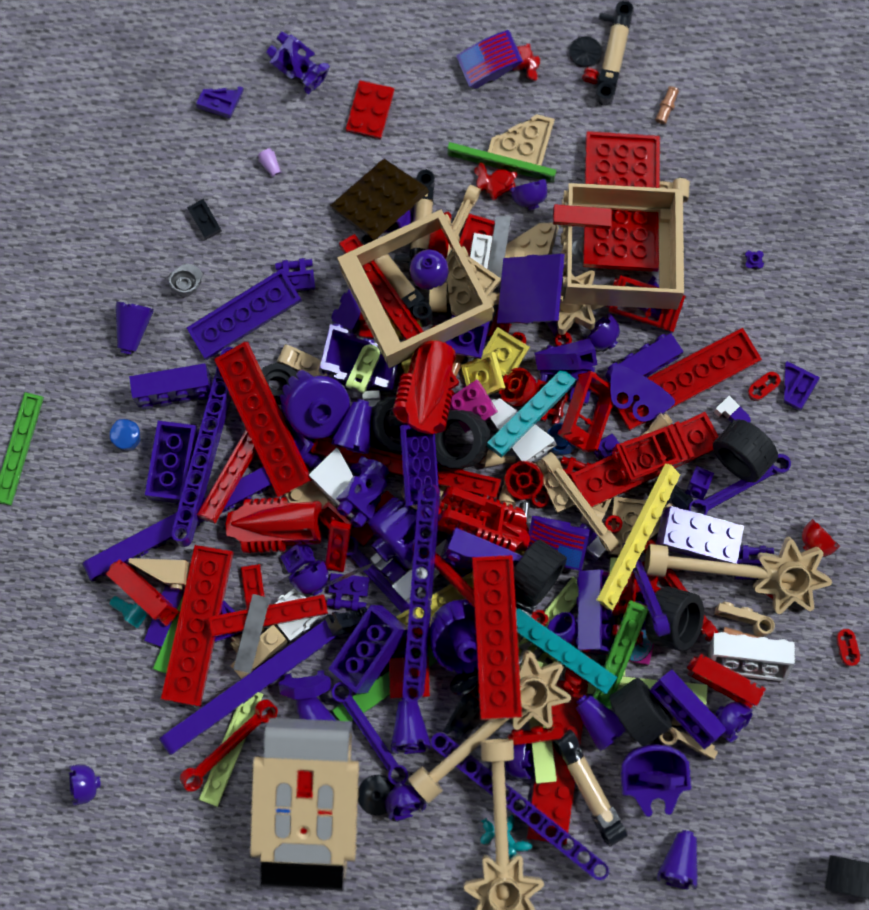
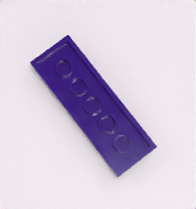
[187,269,302,360]

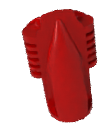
[393,340,456,434]
[437,487,530,552]
[225,497,322,553]

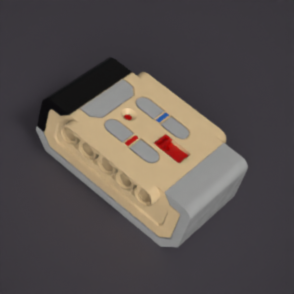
[251,718,359,891]

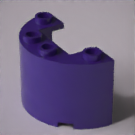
[319,324,398,391]

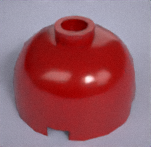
[498,367,537,407]
[505,461,544,500]
[801,519,840,557]

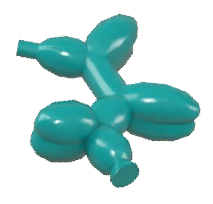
[480,815,533,860]

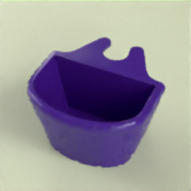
[621,745,692,817]

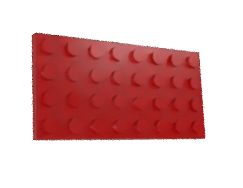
[583,131,660,272]

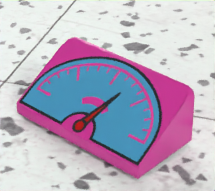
[629,630,654,666]

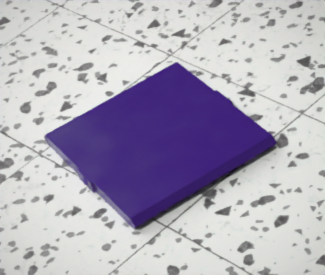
[497,254,565,324]

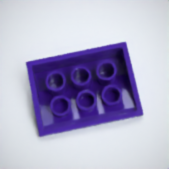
[400,425,439,506]

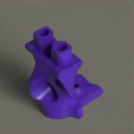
[266,31,331,95]
[336,456,390,527]

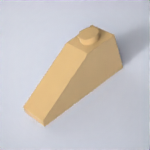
[129,558,190,590]
[230,624,288,679]

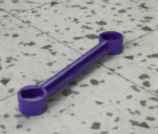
[687,454,791,515]
[347,536,410,613]
[622,543,670,637]
[332,682,408,785]

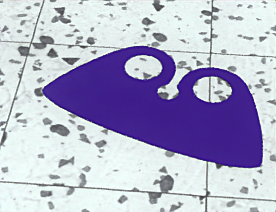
[610,365,675,422]

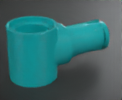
[109,595,148,628]

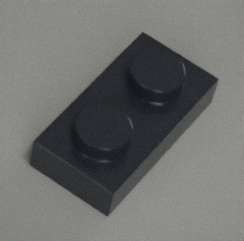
[187,199,222,240]

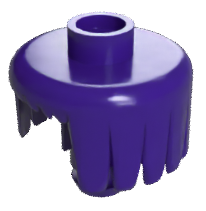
[280,370,350,439]
[368,497,437,569]
[428,599,478,674]

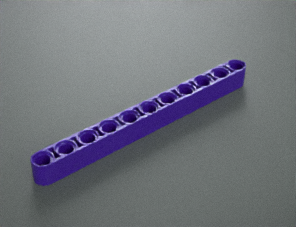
[172,347,233,547]
[82,467,272,582]
[403,484,440,703]
[159,620,338,755]
[431,733,609,880]

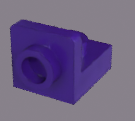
[593,433,620,459]
[685,466,714,500]
[281,545,316,573]

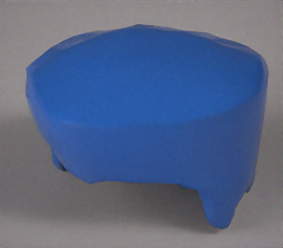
[110,419,141,451]
[547,423,576,455]

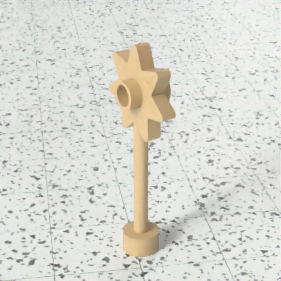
[429,270,603,335]
[645,537,832,614]
[408,650,571,803]
[463,739,544,910]

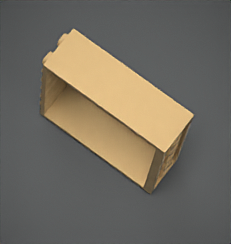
[561,183,684,309]
[337,209,494,368]

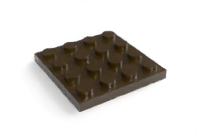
[330,158,429,240]

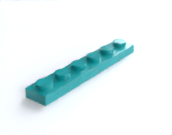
[487,370,576,458]
[516,608,617,694]

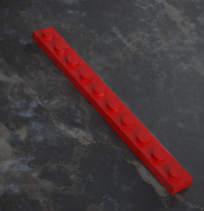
[339,234,459,391]
[311,437,501,499]

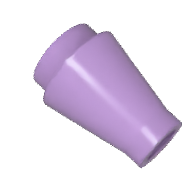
[258,148,281,177]

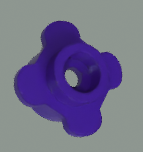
[745,251,764,269]

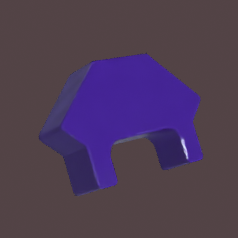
[278,670,331,700]

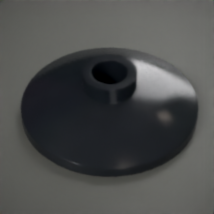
[358,775,395,815]

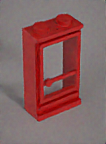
[606,275,686,332]
[558,371,613,452]
[612,421,695,485]
[106,559,180,626]
[686,653,766,708]

